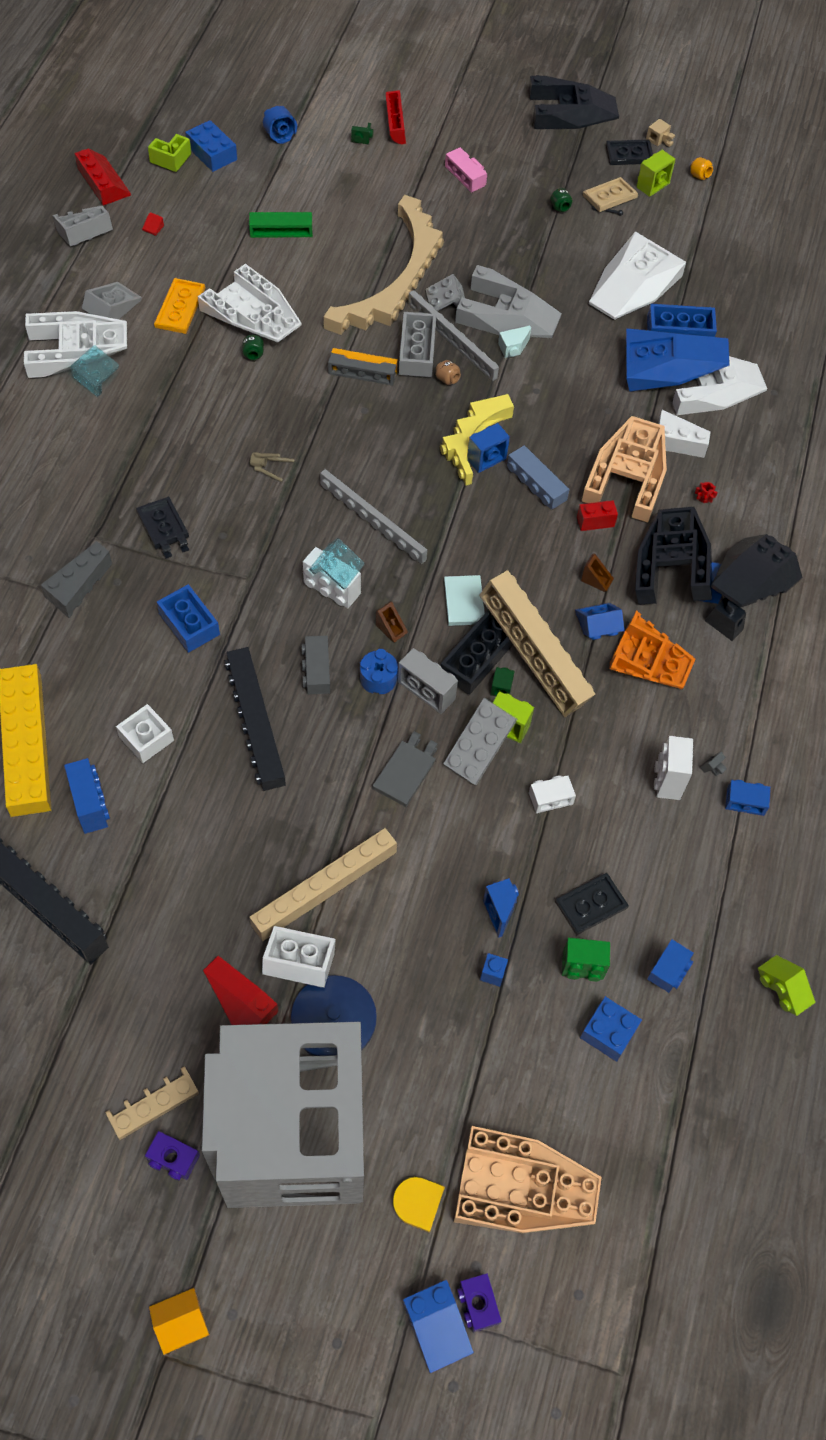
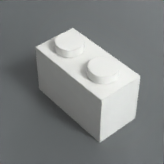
[529,776,576,813]

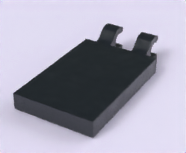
[136,496,189,559]

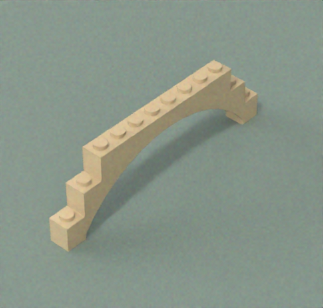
[324,195,444,335]

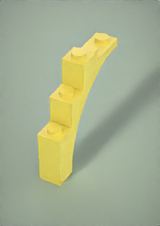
[440,394,514,486]

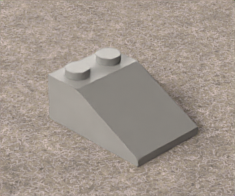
[82,282,142,320]

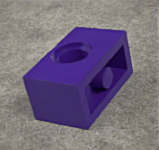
[145,1131,200,1181]
[457,1273,502,1333]

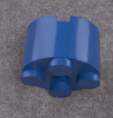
[263,106,297,144]
[360,649,398,694]

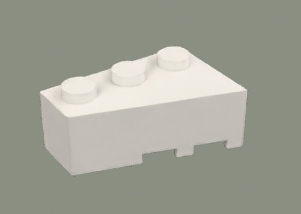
[658,410,710,458]

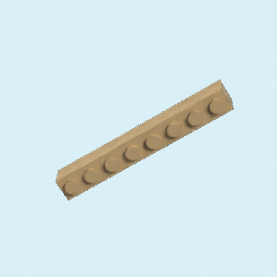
[250,828,397,942]

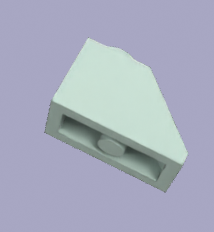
[498,326,531,358]

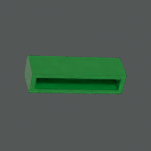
[249,212,313,238]

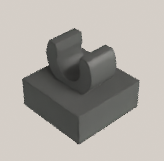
[700,752,727,776]

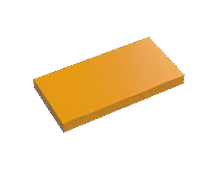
[154,278,205,334]

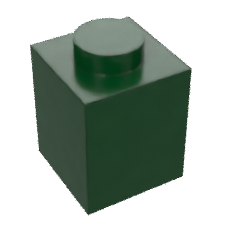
[491,667,515,696]

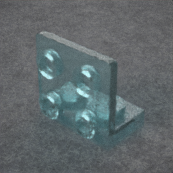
[71,345,119,397]
[309,538,364,589]

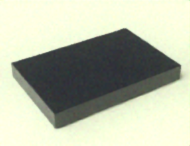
[606,139,653,165]
[555,873,629,936]

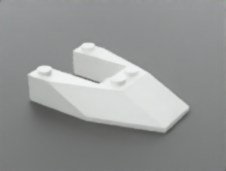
[24,311,127,378]
[672,356,767,415]

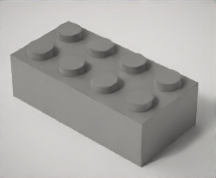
[399,312,436,377]

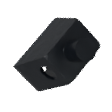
[705,598,746,641]

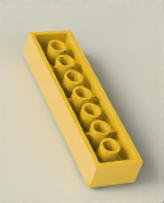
[0,664,51,817]

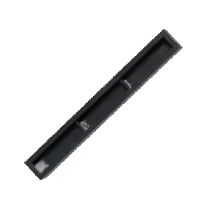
[224,647,286,791]

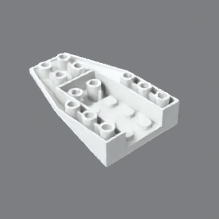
[589,232,686,320]
[198,264,302,342]

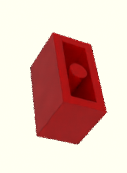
[577,500,618,531]

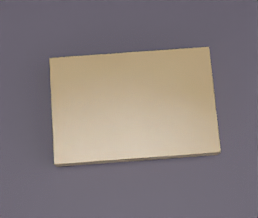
[583,177,638,212]

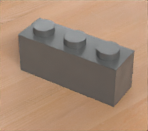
[302,636,330,694]

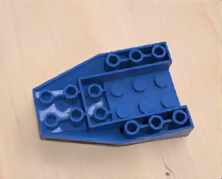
[626,328,730,391]

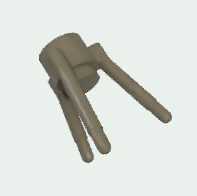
[250,452,295,482]

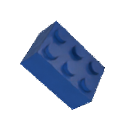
[185,120,237,172]
[157,584,220,653]
[64,758,110,834]

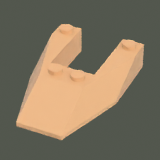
[582,416,667,522]

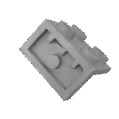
[426,274,465,311]

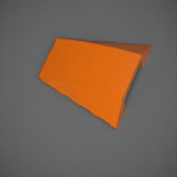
[609,610,695,689]

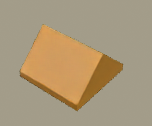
[149,1288,209,1355]

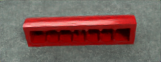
[386,90,406,144]

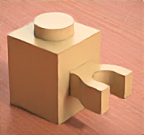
[646,119,675,147]

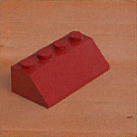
[74,148,131,206]

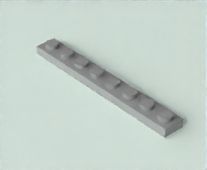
[408,290,499,381]
[320,469,427,564]

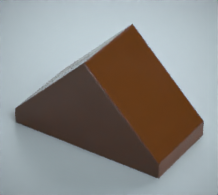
[581,553,614,592]
[376,601,408,643]

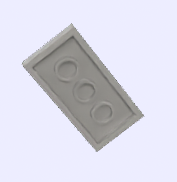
[443,698,518,785]

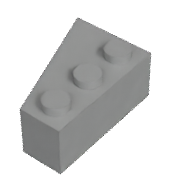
[53,206,113,246]

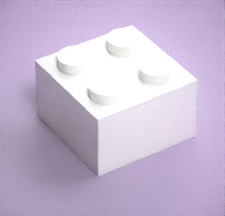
[116,704,174,763]

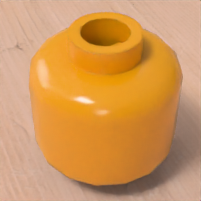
[690,157,713,180]

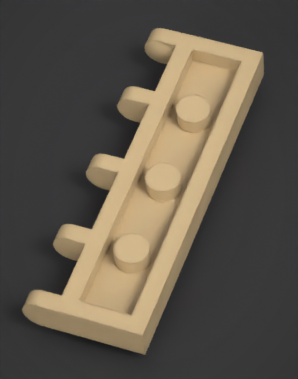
[105,1066,199,1140]

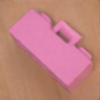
[445,148,487,193]

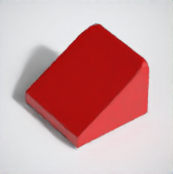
[142,212,164,236]

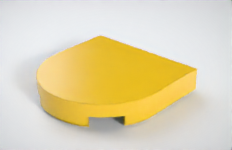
[393,1177,445,1233]

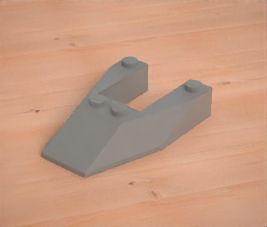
[455,265,562,338]

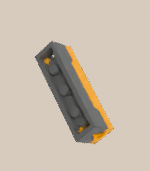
[328,348,398,386]

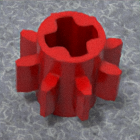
[695,482,718,503]

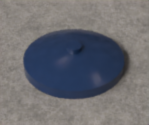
[291,975,377,1056]

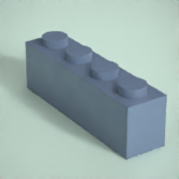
[507,445,569,510]

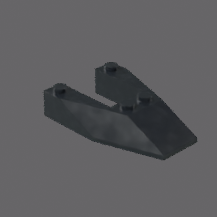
[528,75,619,129]
[635,507,712,605]

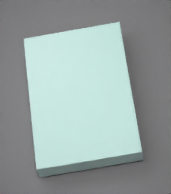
[444,575,485,626]

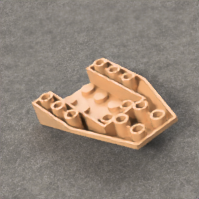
[454,1126,602,1233]

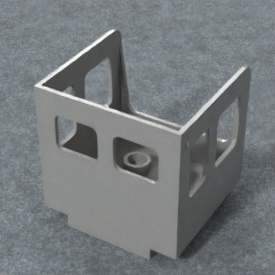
[202,1022,364,1208]

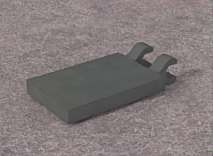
[372,731,438,807]

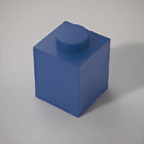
[480,953,508,987]

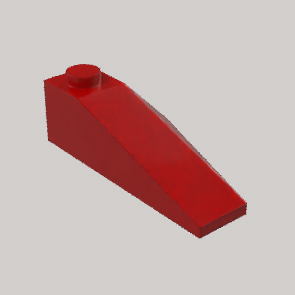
[203,956,279,1025]

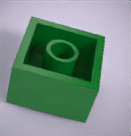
[562,938,610,982]

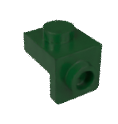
[351,122,374,145]

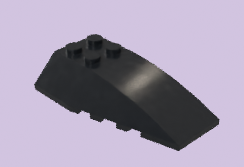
[710,534,802,607]

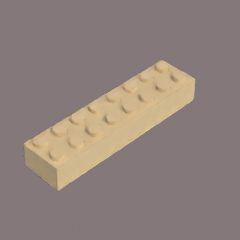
[479,570,595,717]

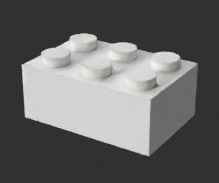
[303,547,361,608]
[654,736,693,800]
[262,926,335,987]

